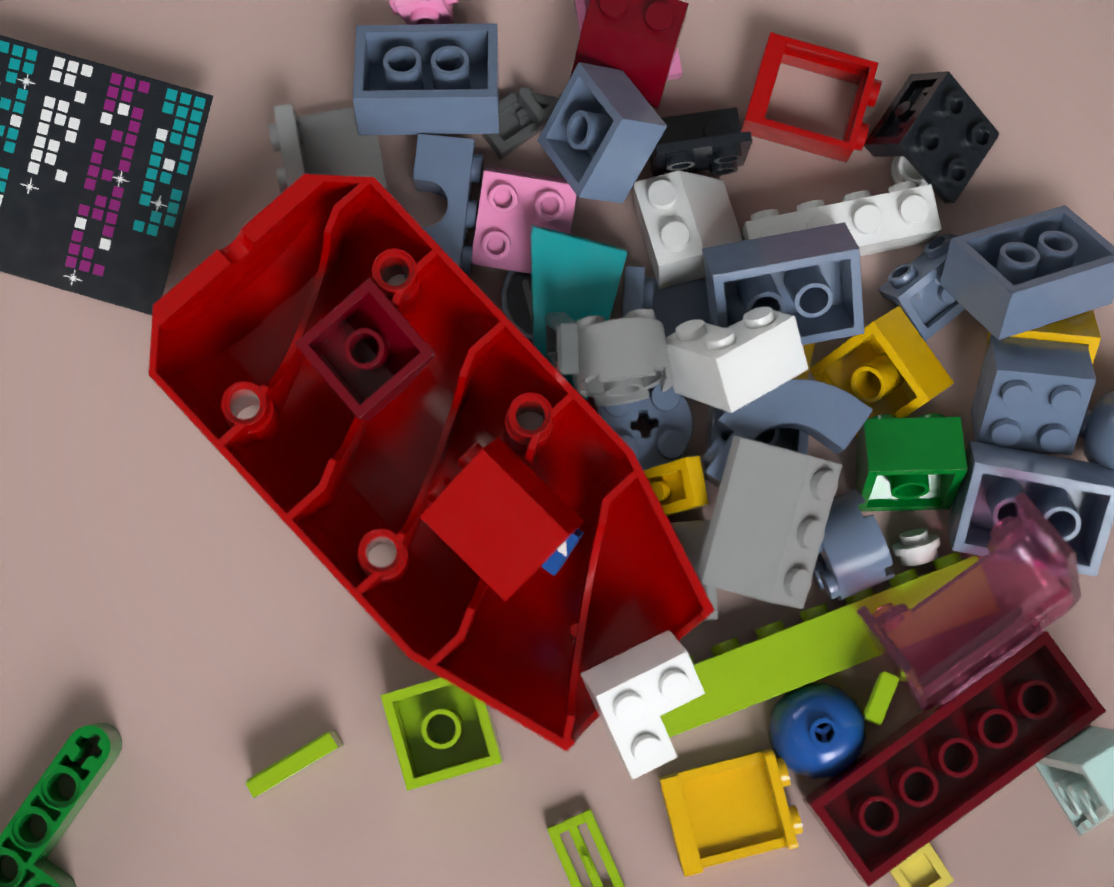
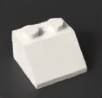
[633,170,743,289]

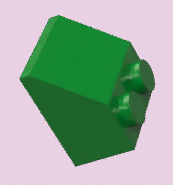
[855,413,968,512]

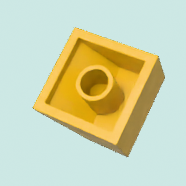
[809,306,954,438]

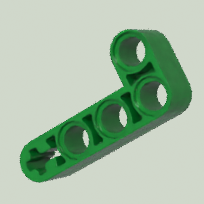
[0,723,122,887]

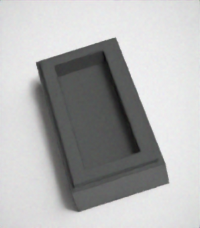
[545,312,579,374]

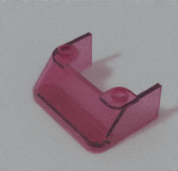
[856,492,1081,710]

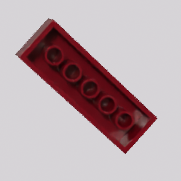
[802,631,1106,887]

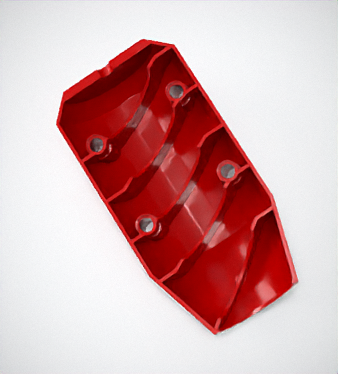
[148,174,715,752]

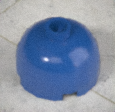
[769,682,866,779]

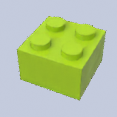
[380,677,504,791]

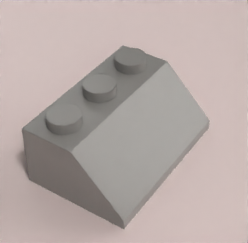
[696,436,842,609]

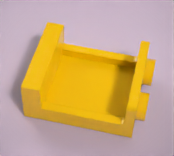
[658,749,803,877]

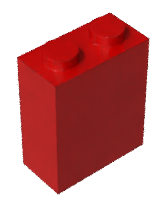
[420,437,584,602]

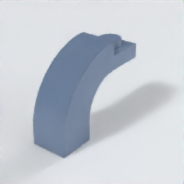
[701,379,873,487]

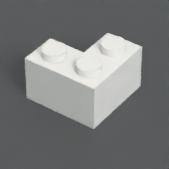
[666,307,808,413]
[580,630,704,780]

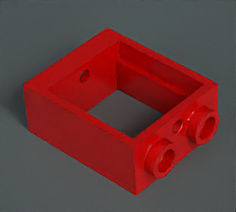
[741,32,882,163]

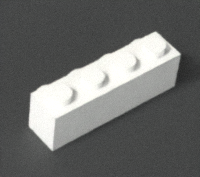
[741,181,942,257]

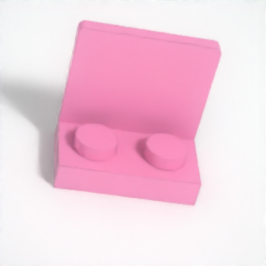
[472,166,578,274]

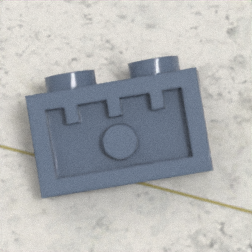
[878,234,965,341]

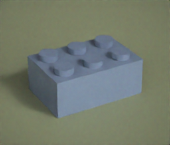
[353,23,499,135]
[940,205,1114,340]
[702,222,865,345]
[947,441,1114,577]

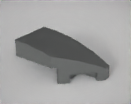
[481,87,562,160]

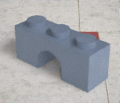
[404,134,484,279]

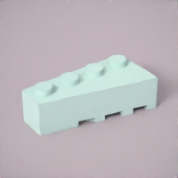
[1035,725,1114,836]

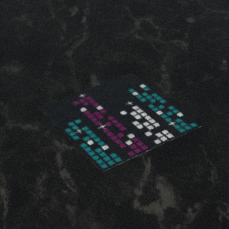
[0,35,213,315]

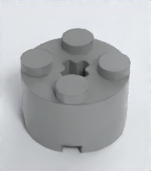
[572,309,674,406]

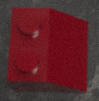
[570,0,689,109]
[294,278,436,421]

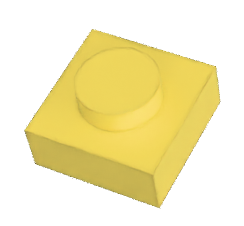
[889,843,954,887]

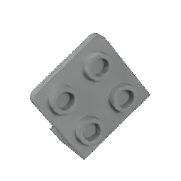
[268,103,387,193]

